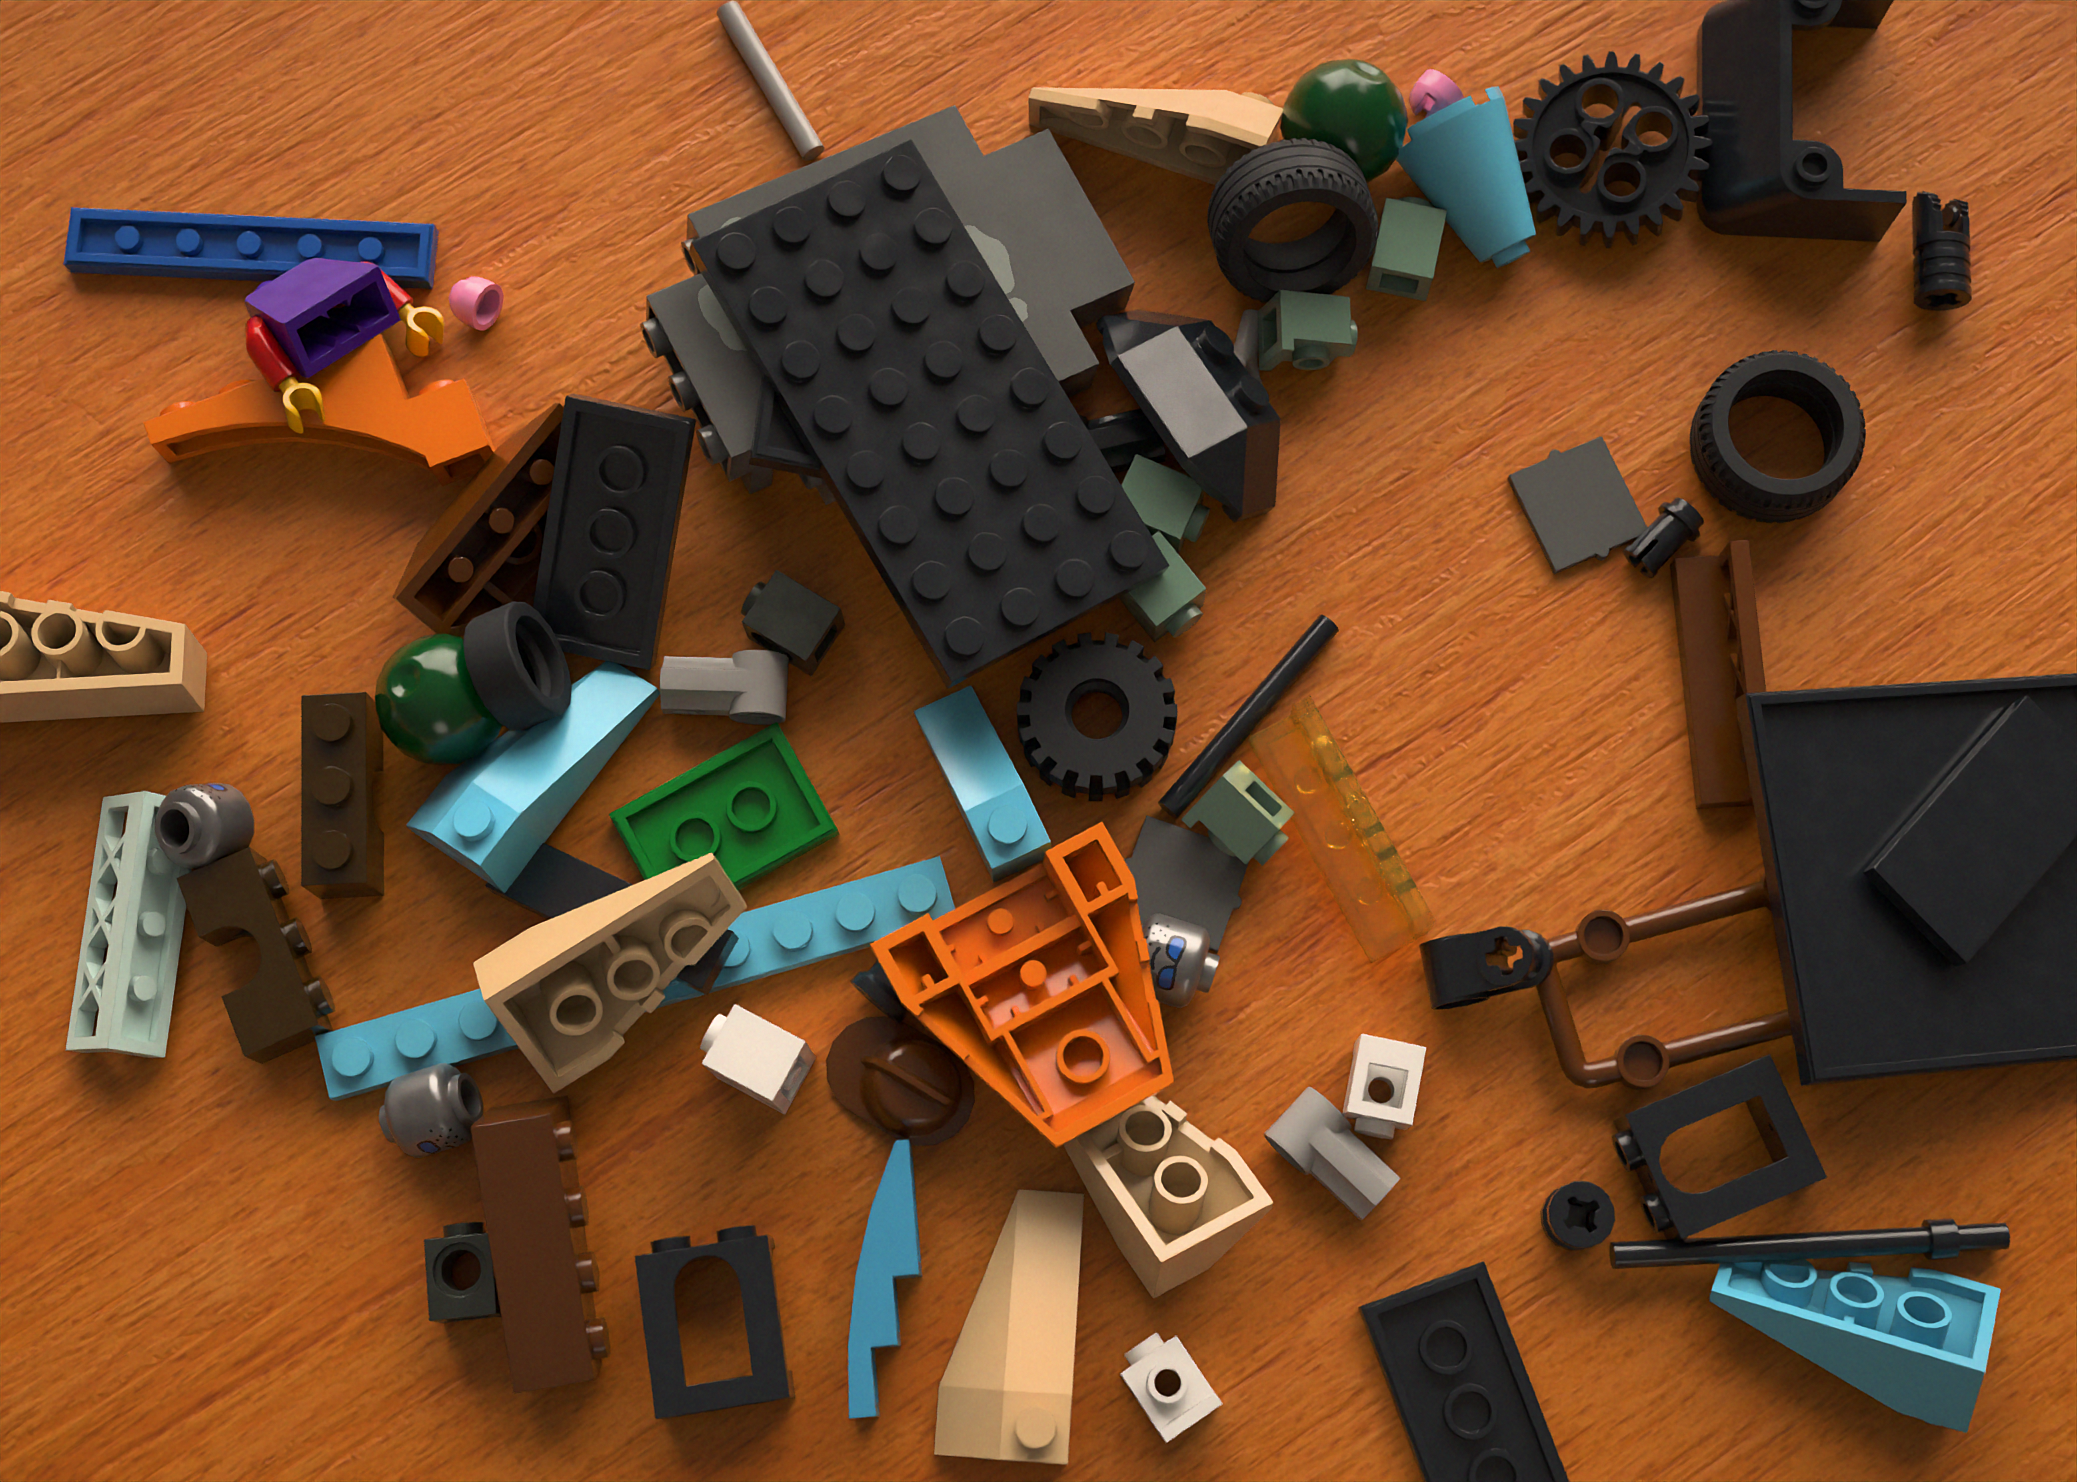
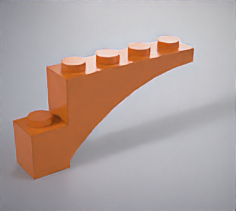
[143,334,495,486]

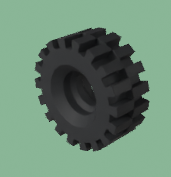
[1017,632,1177,801]

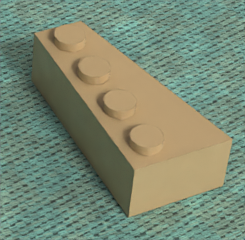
[0,591,207,723]

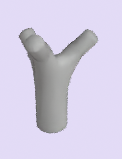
[1234,309,1263,385]

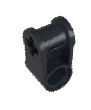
[1419,926,1554,1010]

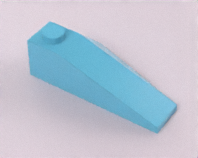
[406,661,660,893]
[1709,1259,2001,1433]

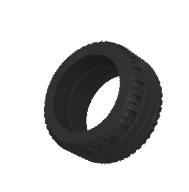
[1207,138,1378,303]
[1690,350,1866,523]

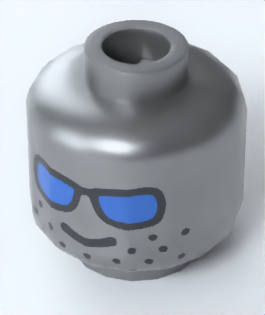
[155,783,254,869]
[1142,913,1220,1008]
[379,1063,483,1158]

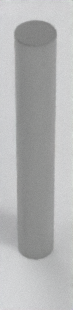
[717,1,824,161]

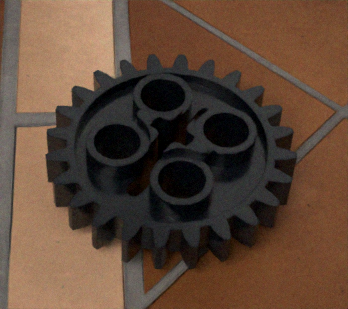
[1513,51,1712,248]

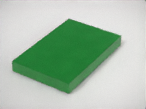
[609,722,839,891]

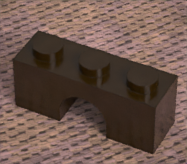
[301,692,384,899]
[176,847,335,1064]

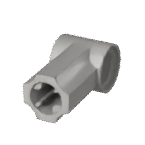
[660,650,789,725]
[1264,1087,1401,1221]

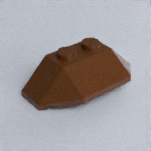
[393,403,564,637]

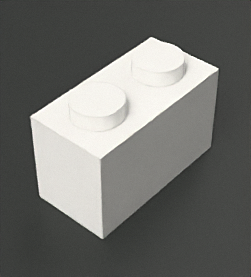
[700,1004,816,1114]

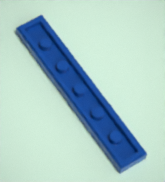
[64,207,439,289]

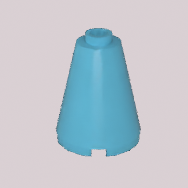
[1396,87,1536,268]

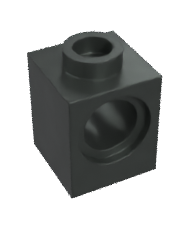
[741,570,845,676]
[424,1222,501,1323]

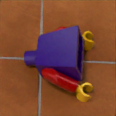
[245,258,444,433]

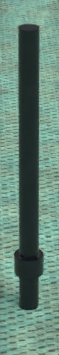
[1609,1219,2010,1269]

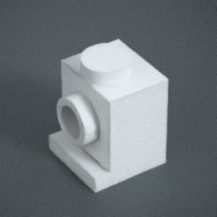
[1342,1034,1426,1139]
[1120,1332,1222,1443]

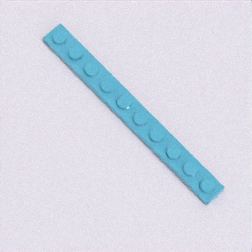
[315,856,955,1101]

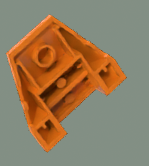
[870,822,1174,1148]

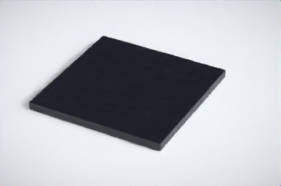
[1736,673,2077,1086]

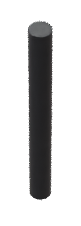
[1158,614,1339,819]

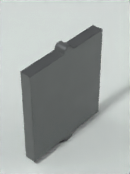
[1507,436,1647,574]
[1124,816,1249,953]

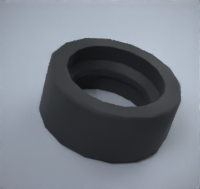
[463,602,572,731]

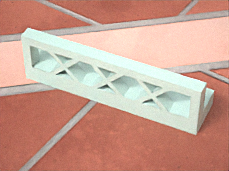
[66,791,192,1058]

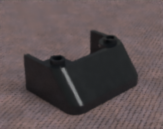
[1697,0,1907,242]

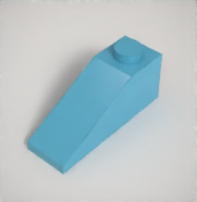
[914,685,1051,883]

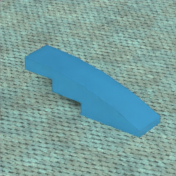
[848,1139,922,1418]

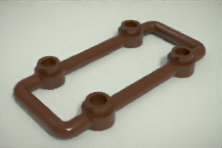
[1536,873,1792,1090]

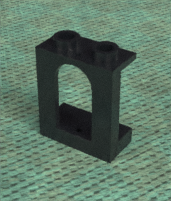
[1612,1054,1827,1241]
[635,1225,796,1419]

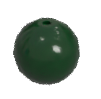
[1280,59,1408,183]
[375,634,503,765]

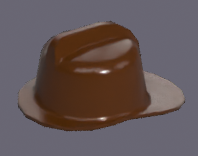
[826,1016,975,1146]

